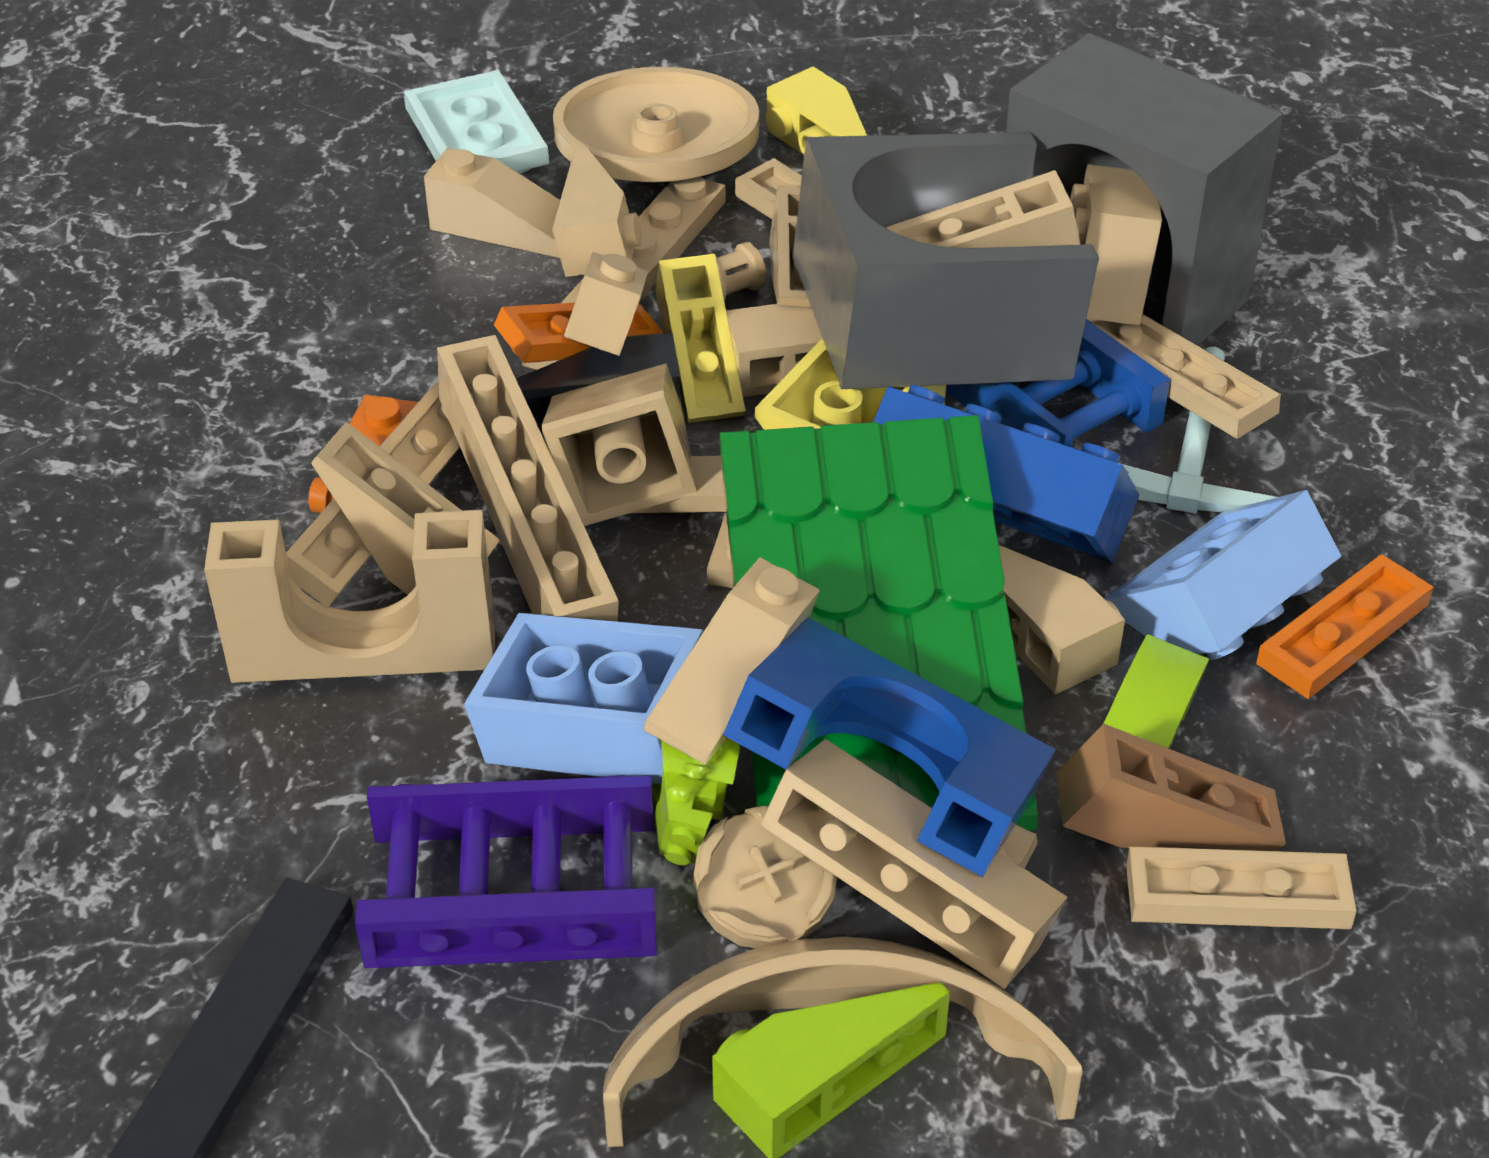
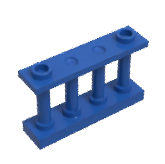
[946,319,1170,447]

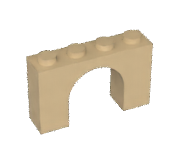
[204,510,495,683]

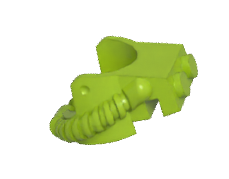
[652,737,740,865]

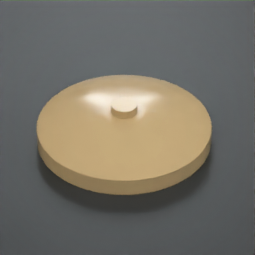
[553,67,759,182]

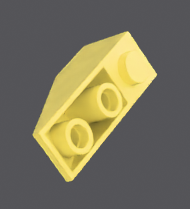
[766,66,867,155]

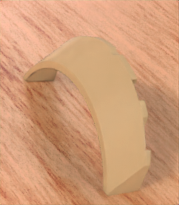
[603,937,1082,1147]

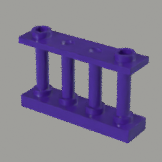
[355,775,657,968]

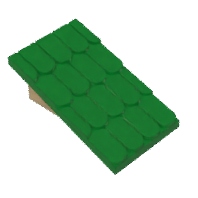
[720,415,1038,831]

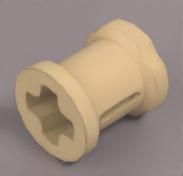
[716,242,766,300]

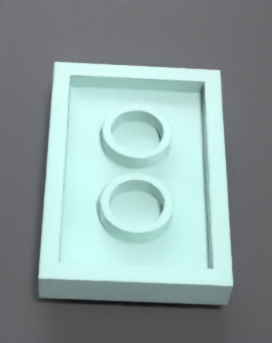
[404,70,549,174]

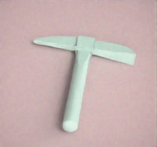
[1119,347,1277,514]

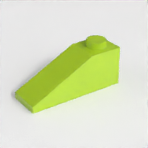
[712,982,950,1158]

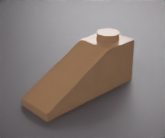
[1056,724,1286,851]

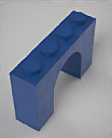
[723,618,1056,877]

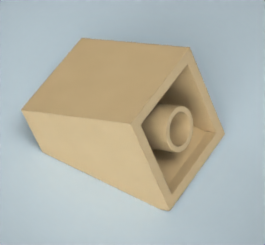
[542,363,697,526]

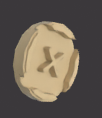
[693,806,837,949]

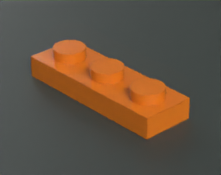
[494,303,664,363]
[1256,554,1434,699]

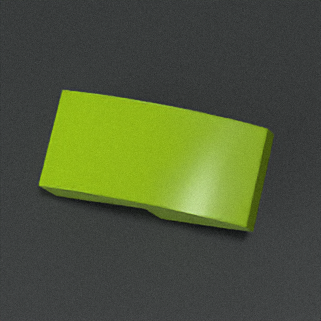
[1104,634,1209,749]

